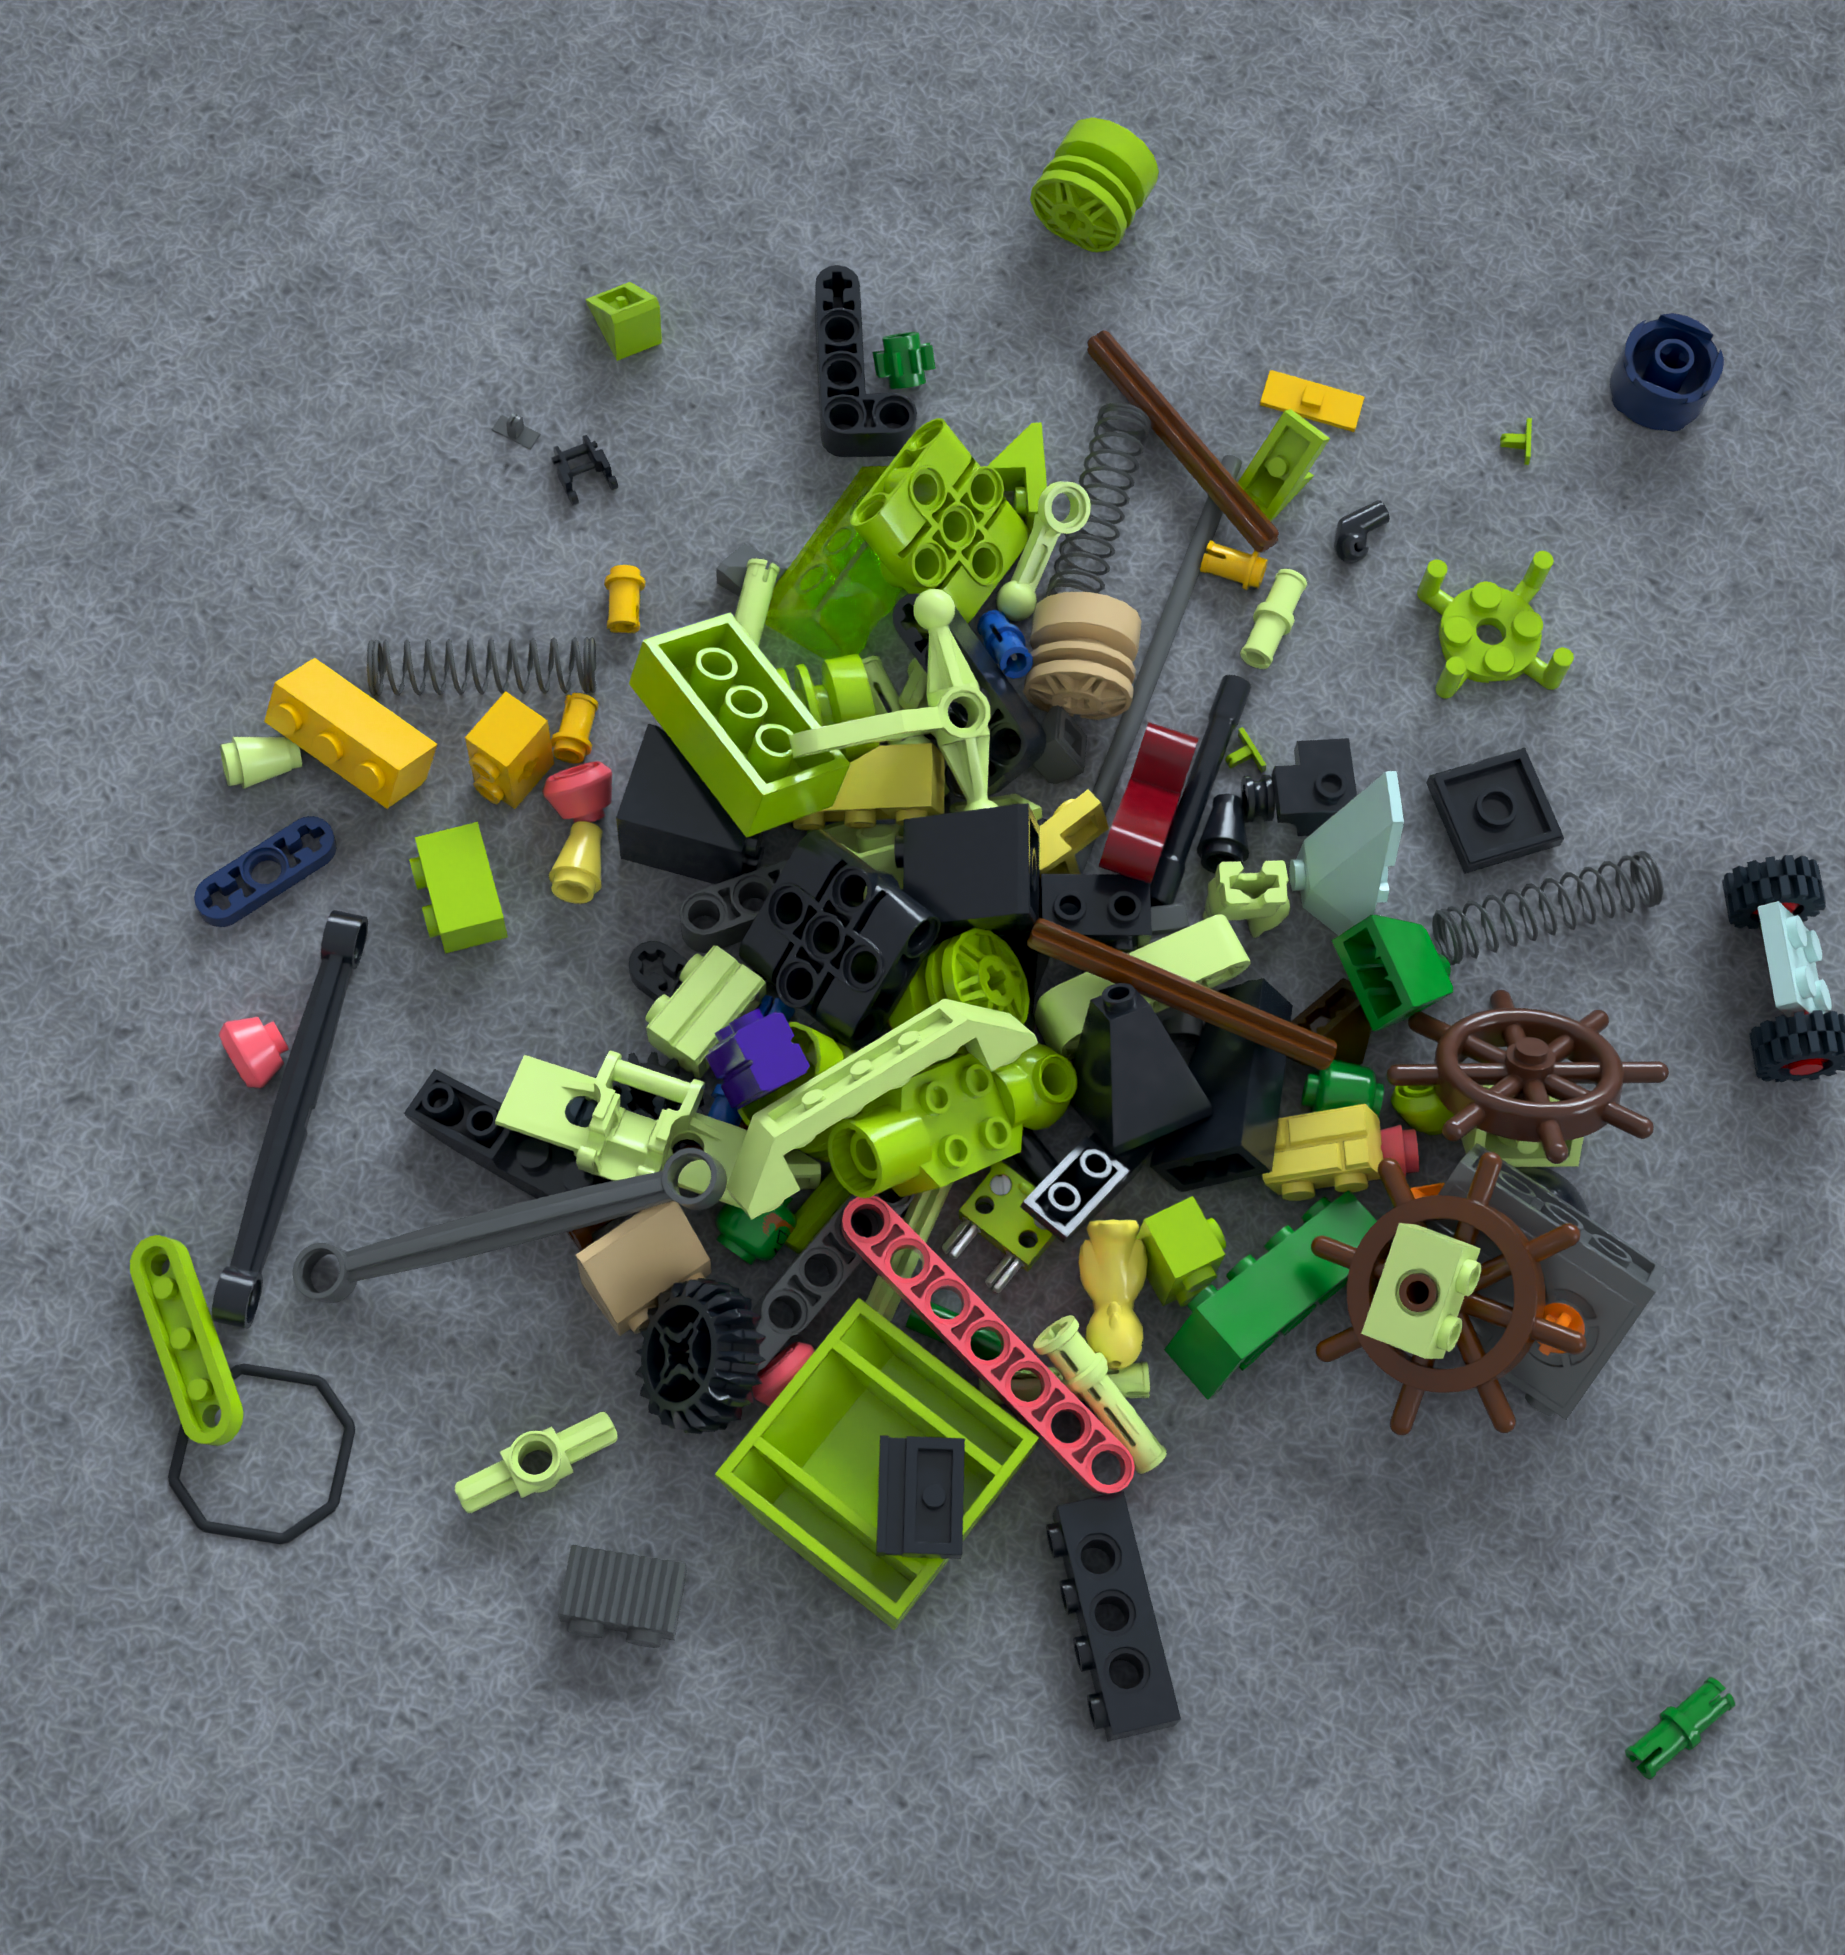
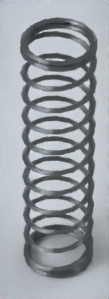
[1046,402,1151,596]
[367,637,597,696]
[1432,851,1664,965]

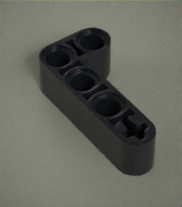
[815,265,917,457]
[892,593,1046,799]

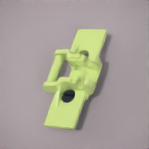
[495,1050,747,1208]

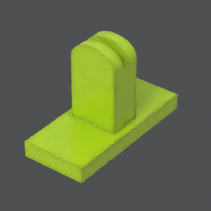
[1500,418,1532,465]
[1225,727,1266,773]

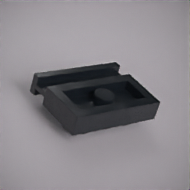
[876,1435,965,1559]

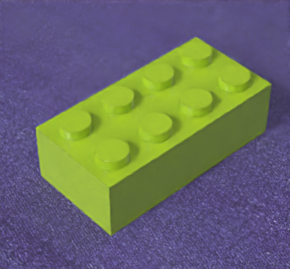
[629,612,850,838]

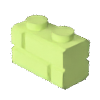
[645,945,766,1079]

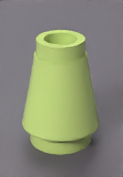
[220,737,302,789]

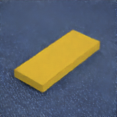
[1259,370,1365,432]

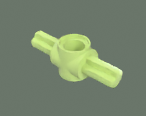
[455,1412,618,1513]

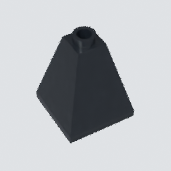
[1070,983,1213,1156]

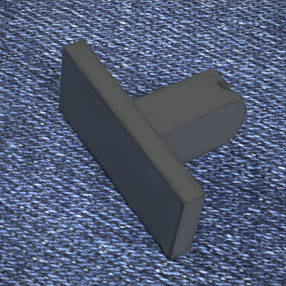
[492,413,541,450]

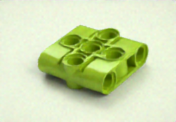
[850,418,1031,624]

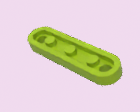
[130,1235,243,1446]

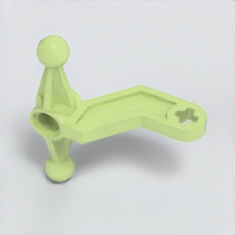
[789,589,998,811]

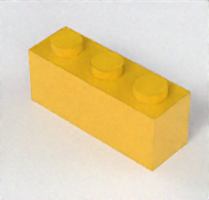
[264,658,438,809]

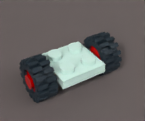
[1722,855,1845,1082]

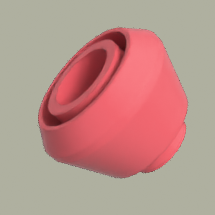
[542,761,612,823]
[218,1017,289,1089]
[752,1342,815,1407]

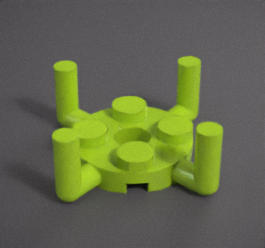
[1417,551,1574,699]

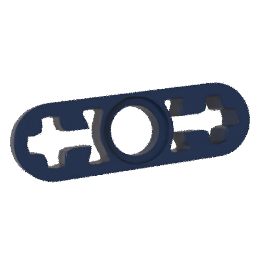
[194,816,337,927]

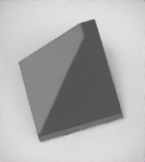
[716,543,787,597]

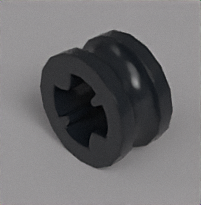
[1241,775,1275,823]

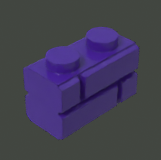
[705,1008,810,1109]

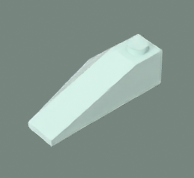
[1289,771,1404,936]

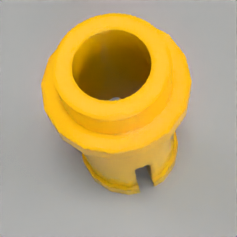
[1200,540,1268,590]
[604,565,646,633]
[551,693,599,763]

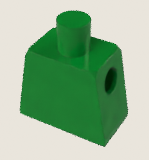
[1331,915,1453,1031]

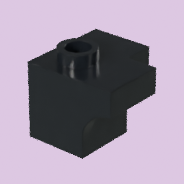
[1271,738,1357,836]

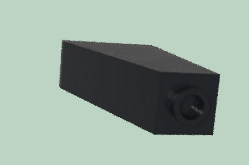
[1150,978,1293,1192]

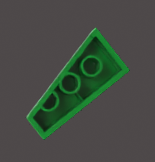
[1164,1190,1377,1400]

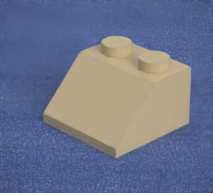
[576,1201,711,1336]

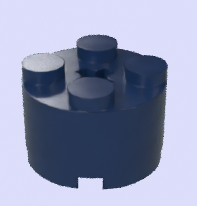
[1610,313,1724,432]

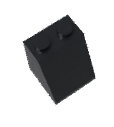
[616,724,764,884]
[894,803,1040,936]

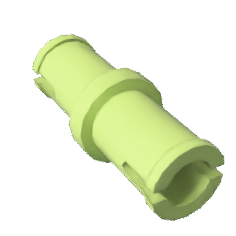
[1240,569,1307,669]

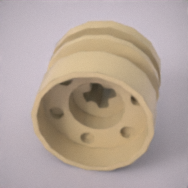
[1023,592,1142,720]

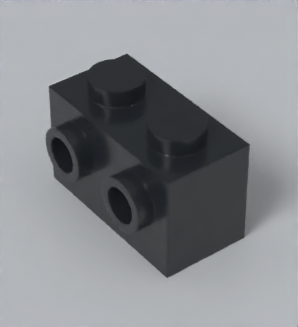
[1038,874,1152,954]

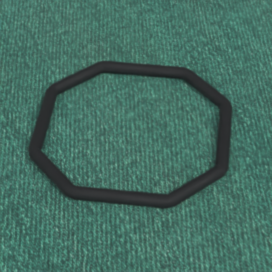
[168,1363,355,1544]

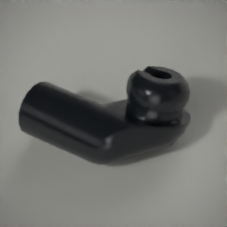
[1334,500,1390,563]

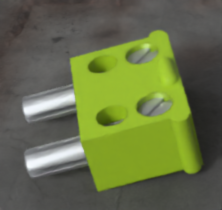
[942,1161,1056,1293]

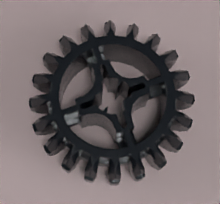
[635,1278,766,1434]

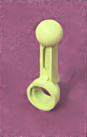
[996,481,1091,621]

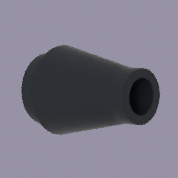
[1197,793,1249,873]

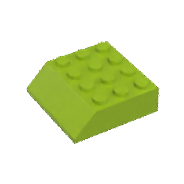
[715,1298,1039,1630]

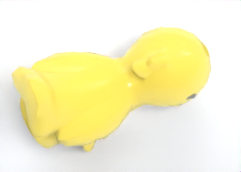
[1078,1219,1148,1370]

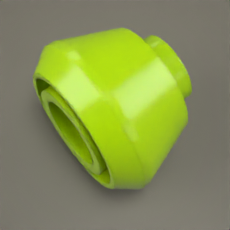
[1391,1086,1454,1135]

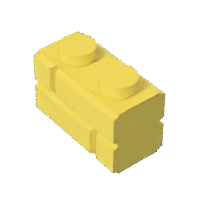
[1262,1104,1383,1201]

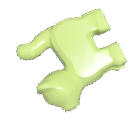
[1203,860,1290,938]

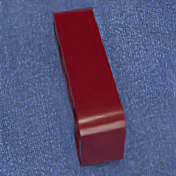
[1099,722,1199,884]

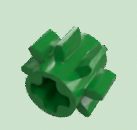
[873,332,936,389]

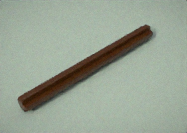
[1087,330,1279,553]
[1027,918,1337,1070]

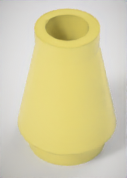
[549,821,603,904]

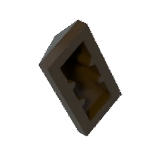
[1286,978,1372,1066]

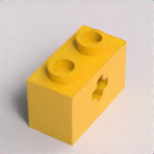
[465,691,554,809]

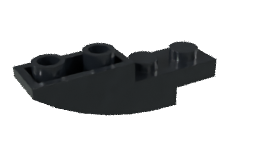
[404,1069,612,1199]
[1020,1132,1159,1243]

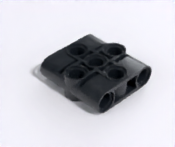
[739,829,941,1051]

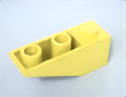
[790,743,945,830]

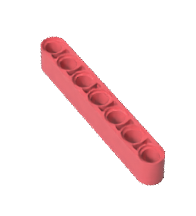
[841,1196,1135,1495]

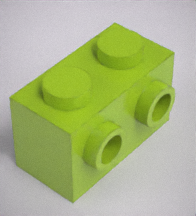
[409,822,508,954]
[1136,1196,1226,1307]

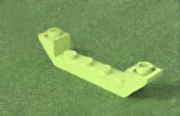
[726,999,1038,1220]

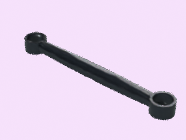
[211,910,368,1329]

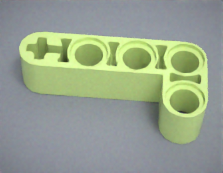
[1035,914,1251,1061]

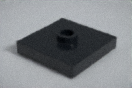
[1426,748,1564,874]

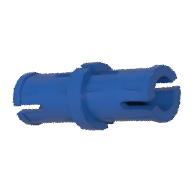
[977,610,1033,679]

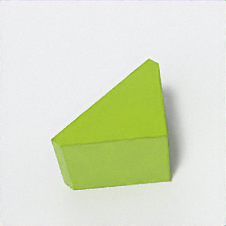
[585,282,662,361]

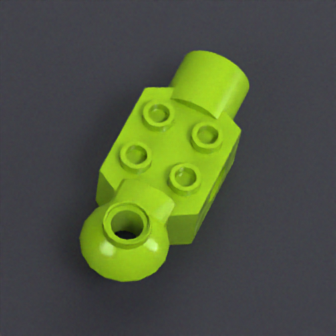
[828,1043,1077,1198]

